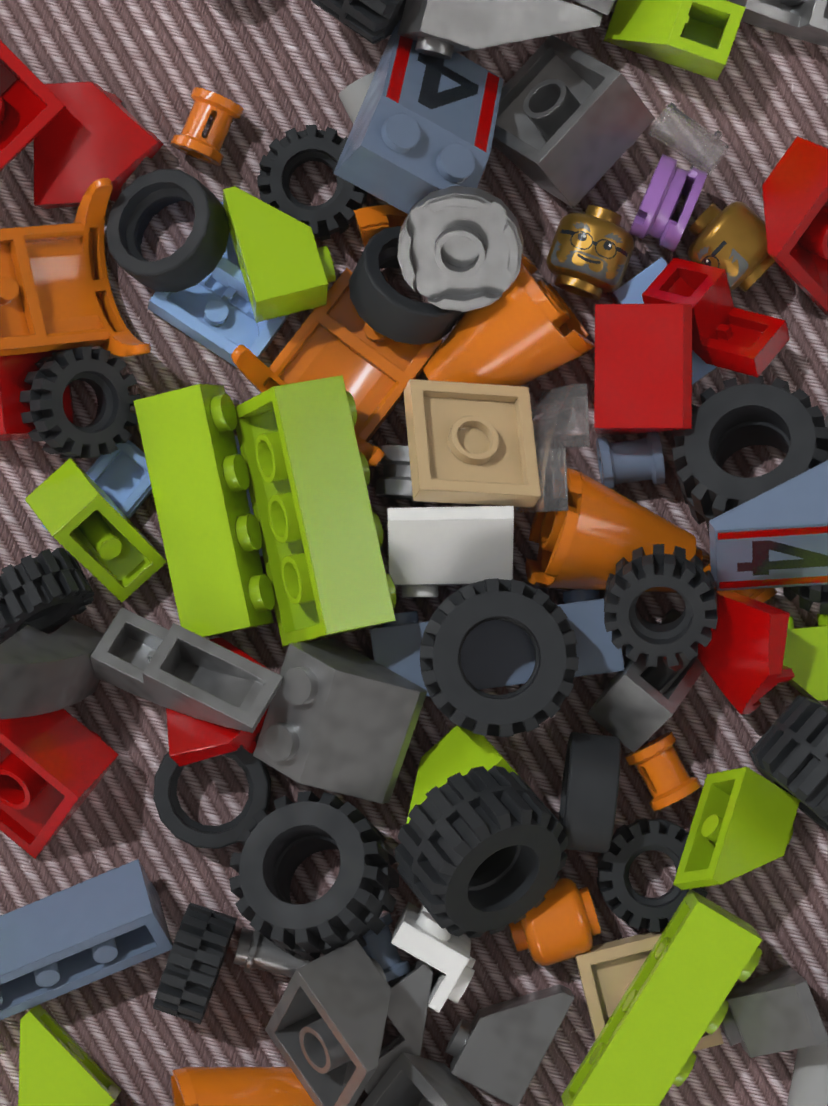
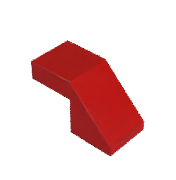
[642,257,790,377]

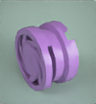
[629,154,707,252]

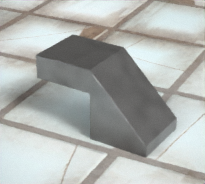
[364,960,433,1095]

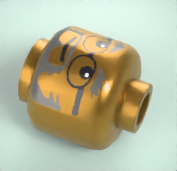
[688,201,775,292]
[546,205,635,300]

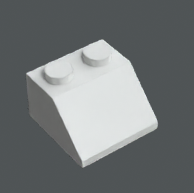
[387,506,514,598]

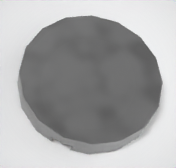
[397,186,524,312]

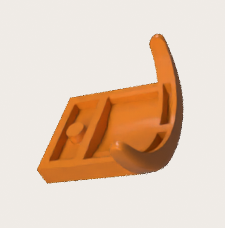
[0,178,151,357]
[231,268,443,467]

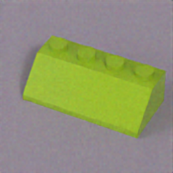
[235,375,396,647]

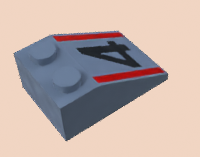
[333,20,503,214]
[709,460,828,591]

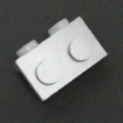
[391,902,476,1013]

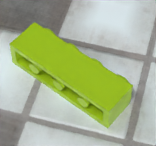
[134,384,275,638]
[561,889,762,1106]

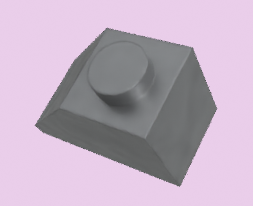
[587,608,705,753]
[721,965,828,1058]
[445,984,574,1106]

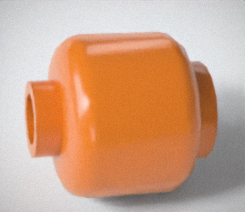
[509,878,601,966]

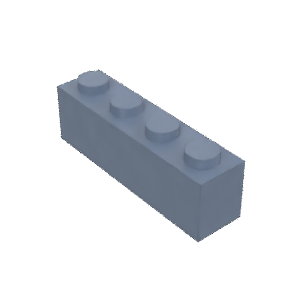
[370,589,625,697]
[0,859,173,1020]

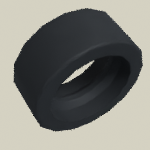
[106,169,230,292]
[349,226,462,345]
[559,732,621,853]
[153,745,271,849]

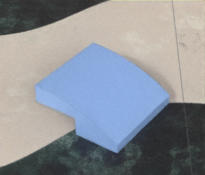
[148,201,290,368]

